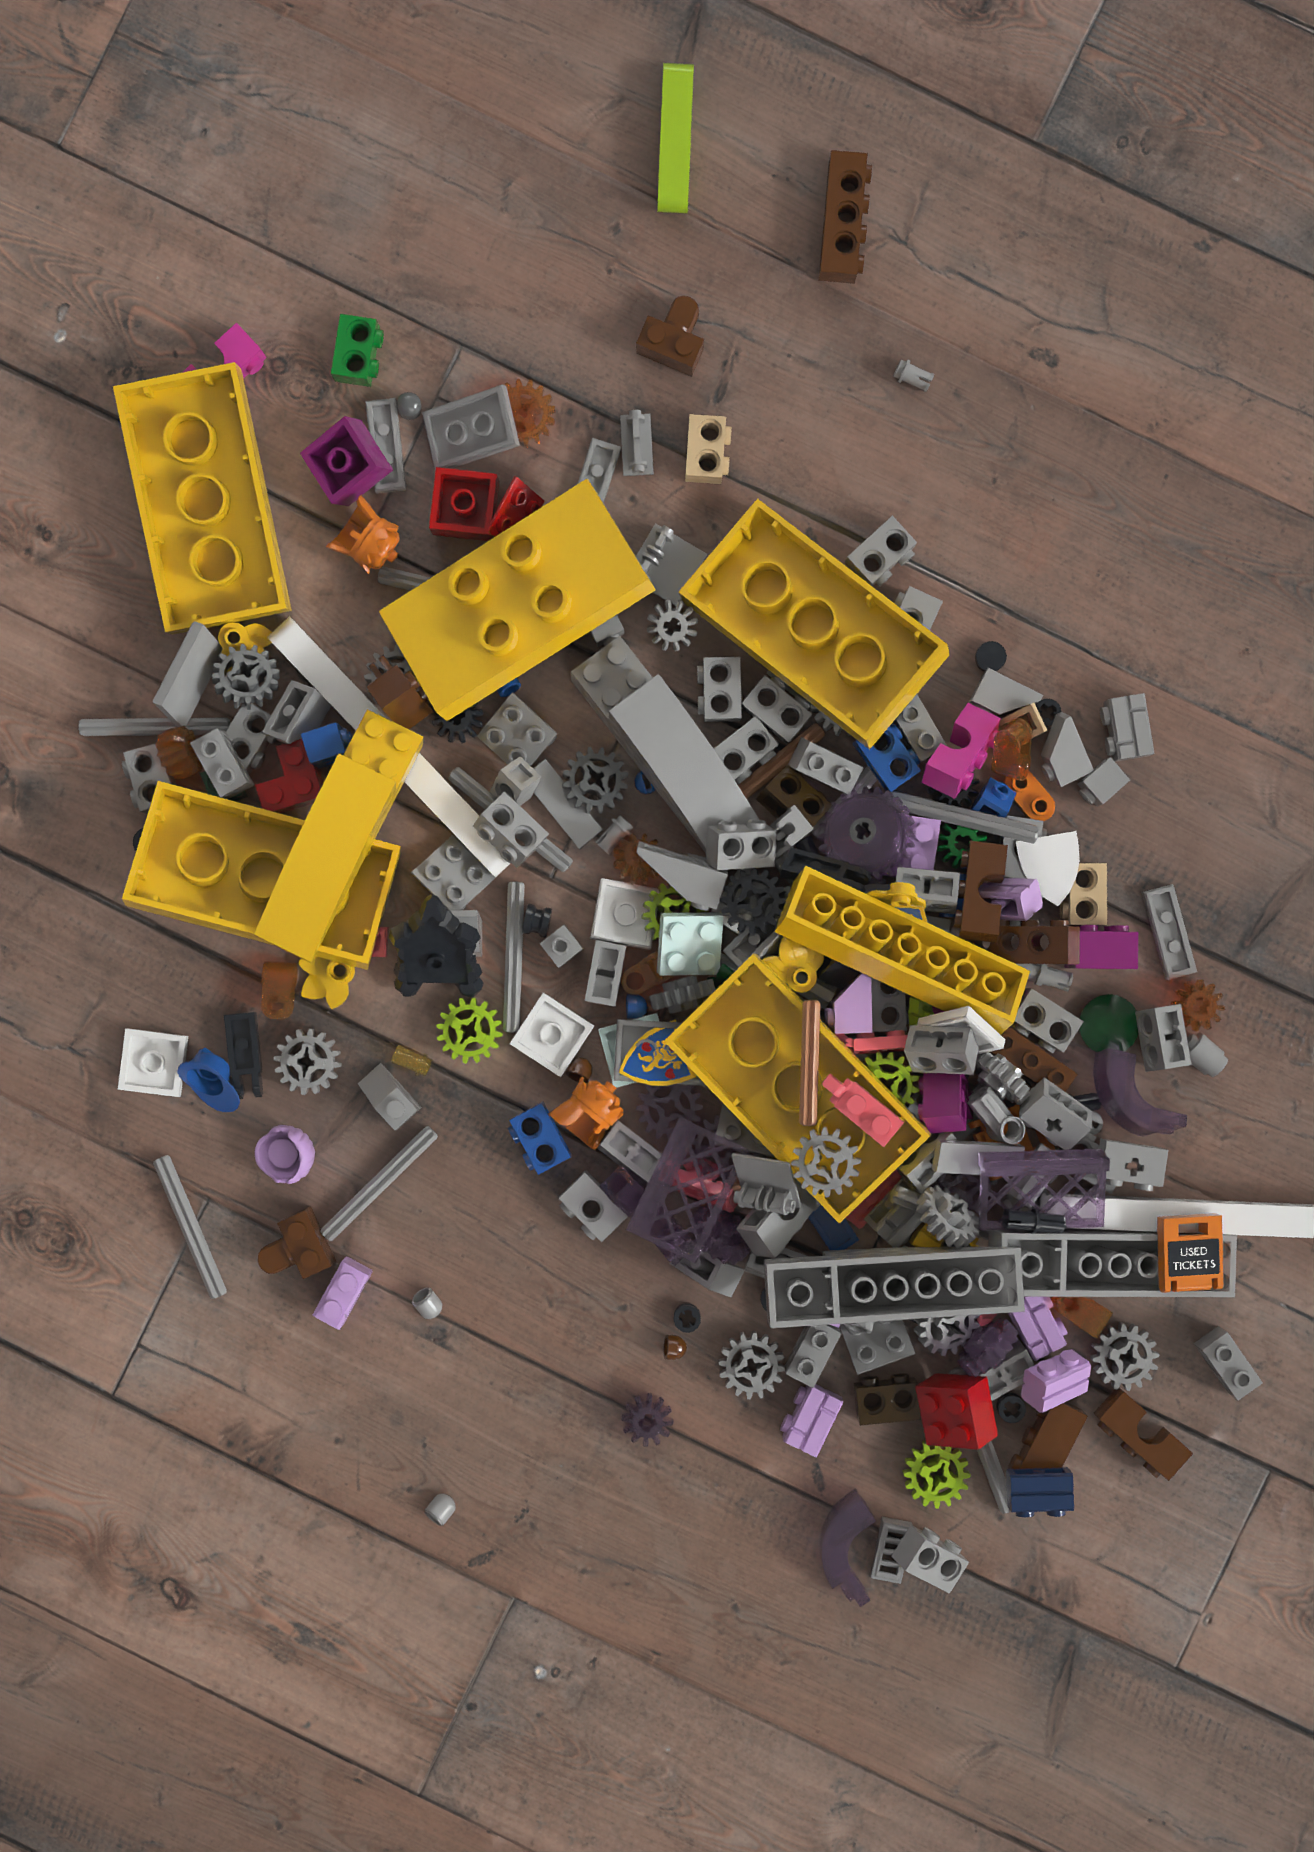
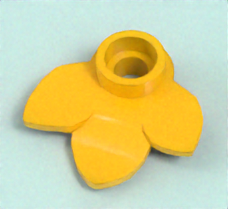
[218,622,272,672]
[866,882,926,909]
[763,936,824,993]
[298,956,355,1009]

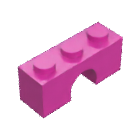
[183,323,267,379]
[922,703,1001,799]

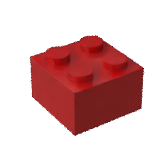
[429,467,500,541]
[915,1373,998,1450]

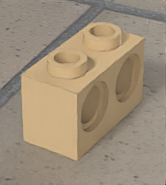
[685,414,732,484]
[1060,863,1107,925]

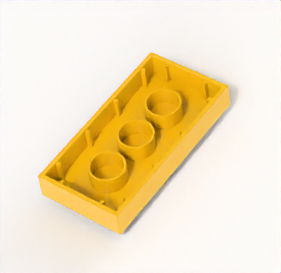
[113,362,292,635]
[379,478,656,721]
[678,498,949,750]
[122,781,401,970]
[664,954,931,1223]

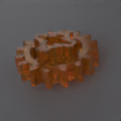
[505,379,556,448]

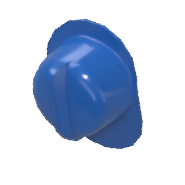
[177,1048,240,1112]

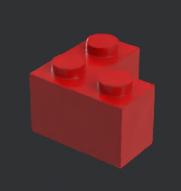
[255,738,323,814]

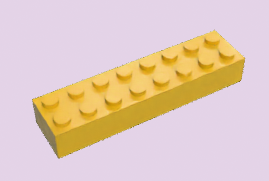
[774,866,1030,1035]

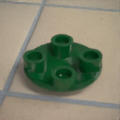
[1078,994,1139,1055]

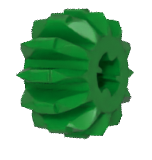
[936,823,987,869]

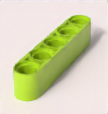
[657,63,694,214]

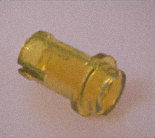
[391,1045,432,1077]

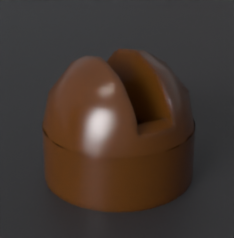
[566,1057,592,1083]
[664,1335,687,1360]

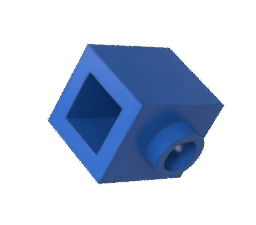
[971,777,1016,818]

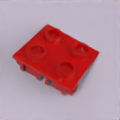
[486,476,545,537]

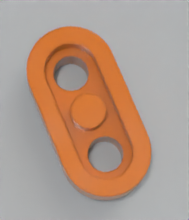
[1003,768,1055,821]

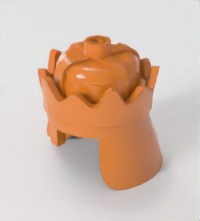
[326,495,400,574]
[548,1076,624,1150]

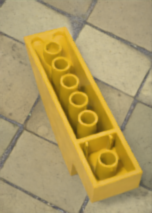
[254,709,423,963]

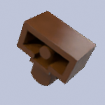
[636,296,704,377]
[367,655,434,729]
[258,1206,336,1279]

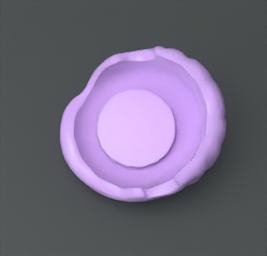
[255,1125,315,1184]

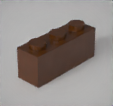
[1008,1402,1088,1469]

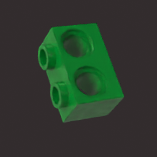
[331,314,384,387]

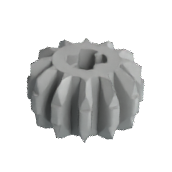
[647,599,698,651]

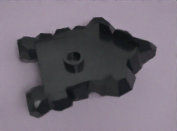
[389,894,484,997]

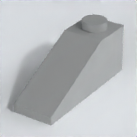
[636,841,728,911]
[723,885,791,967]

